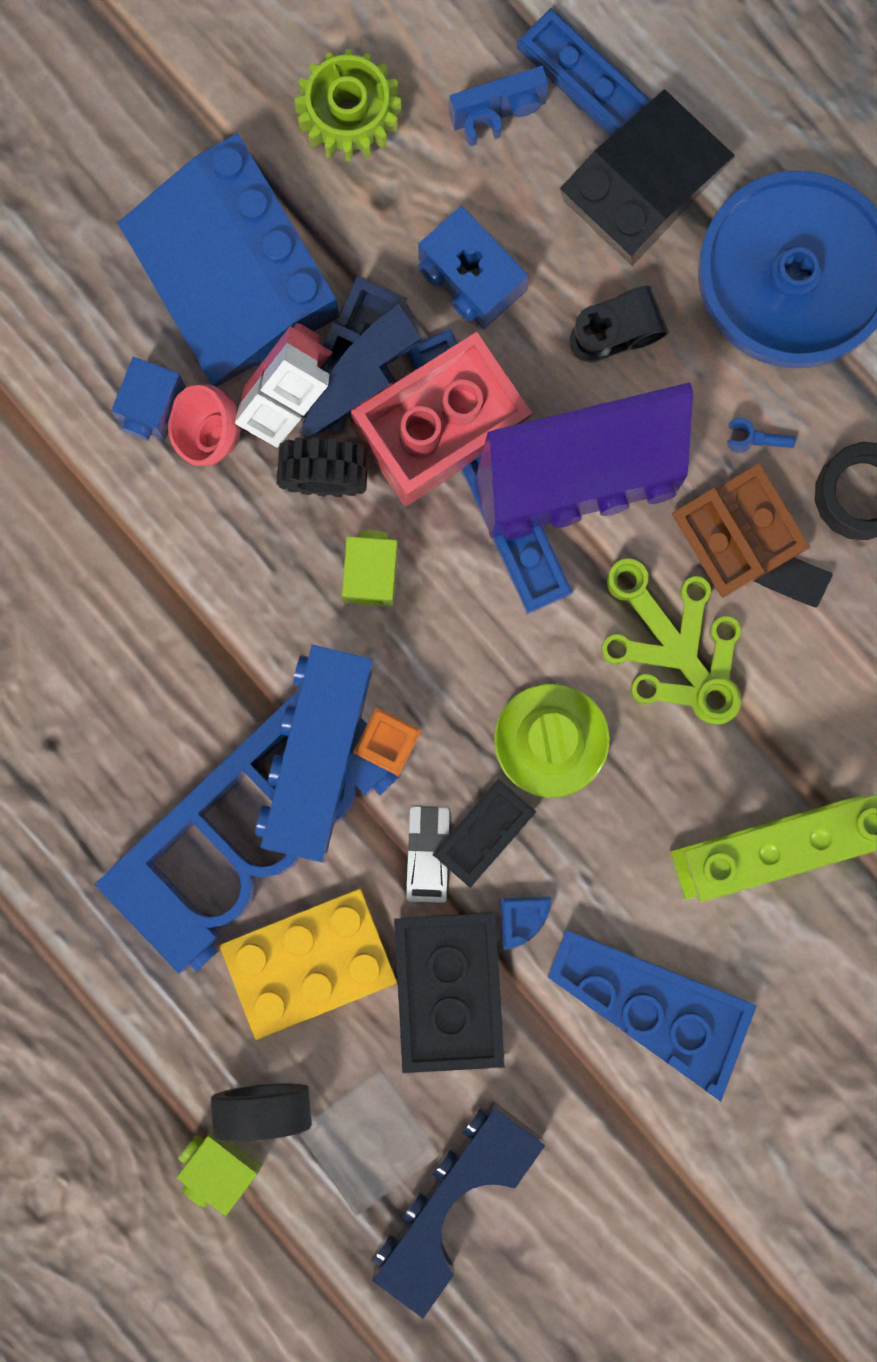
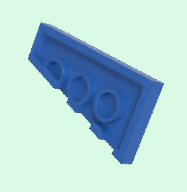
[547,929,757,1102]

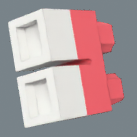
[235,323,332,448]

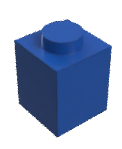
[111,356,186,441]

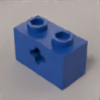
[418,205,529,329]

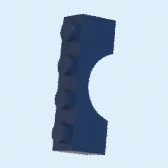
[371,1101,546,1319]

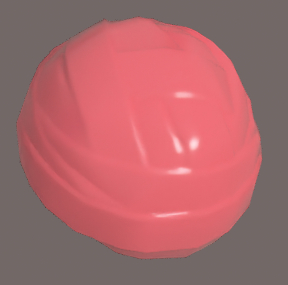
[168,383,241,466]

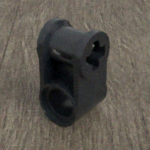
[569,285,669,362]

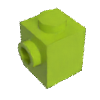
[342,530,398,607]
[176,1130,262,1217]

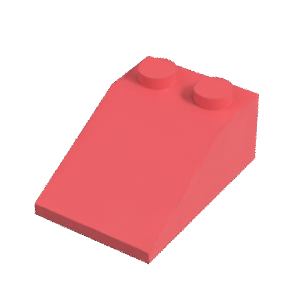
[351,332,533,507]

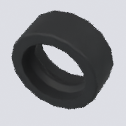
[814,442,877,540]
[211,1083,312,1142]

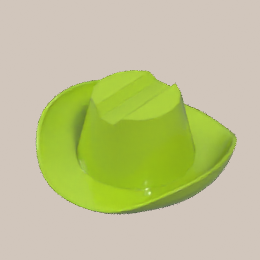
[494,684,610,798]

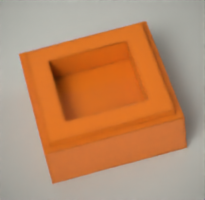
[353,707,422,777]

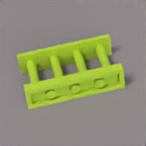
[669,794,877,902]

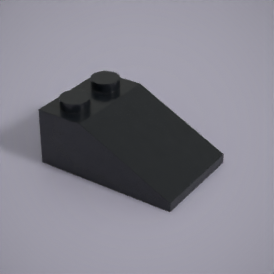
[560,89,735,266]

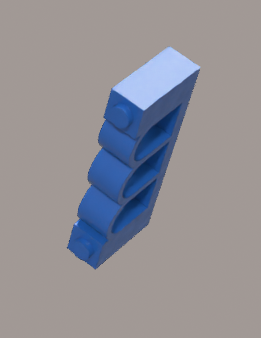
[94,689,401,974]

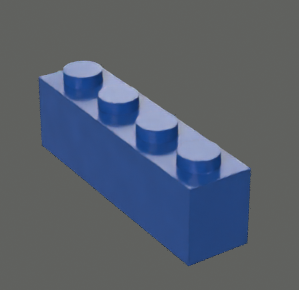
[255,644,374,863]

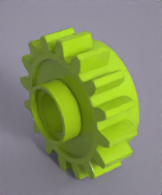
[295,49,402,161]

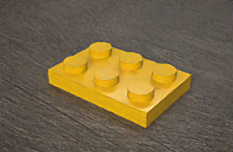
[219,888,398,1041]

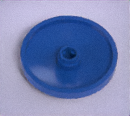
[698,171,877,368]

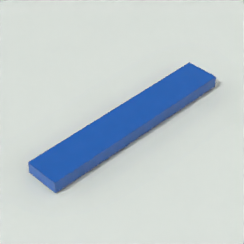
[407,329,573,615]

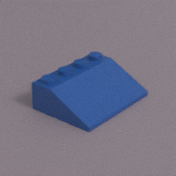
[117,133,339,387]

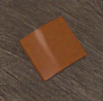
[671,463,811,598]

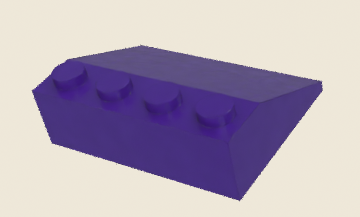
[474,382,693,540]

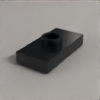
[432,779,536,888]

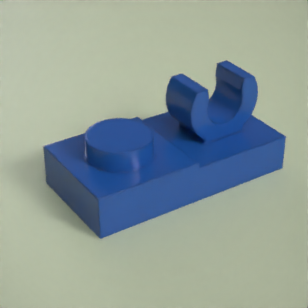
[449,66,549,147]

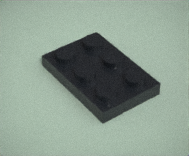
[394,912,505,1073]

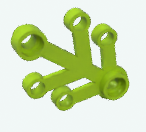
[601,558,741,725]

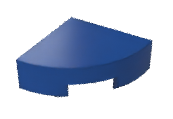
[500,897,551,950]

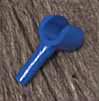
[727,418,795,453]

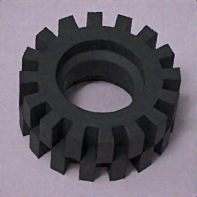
[277,437,369,497]

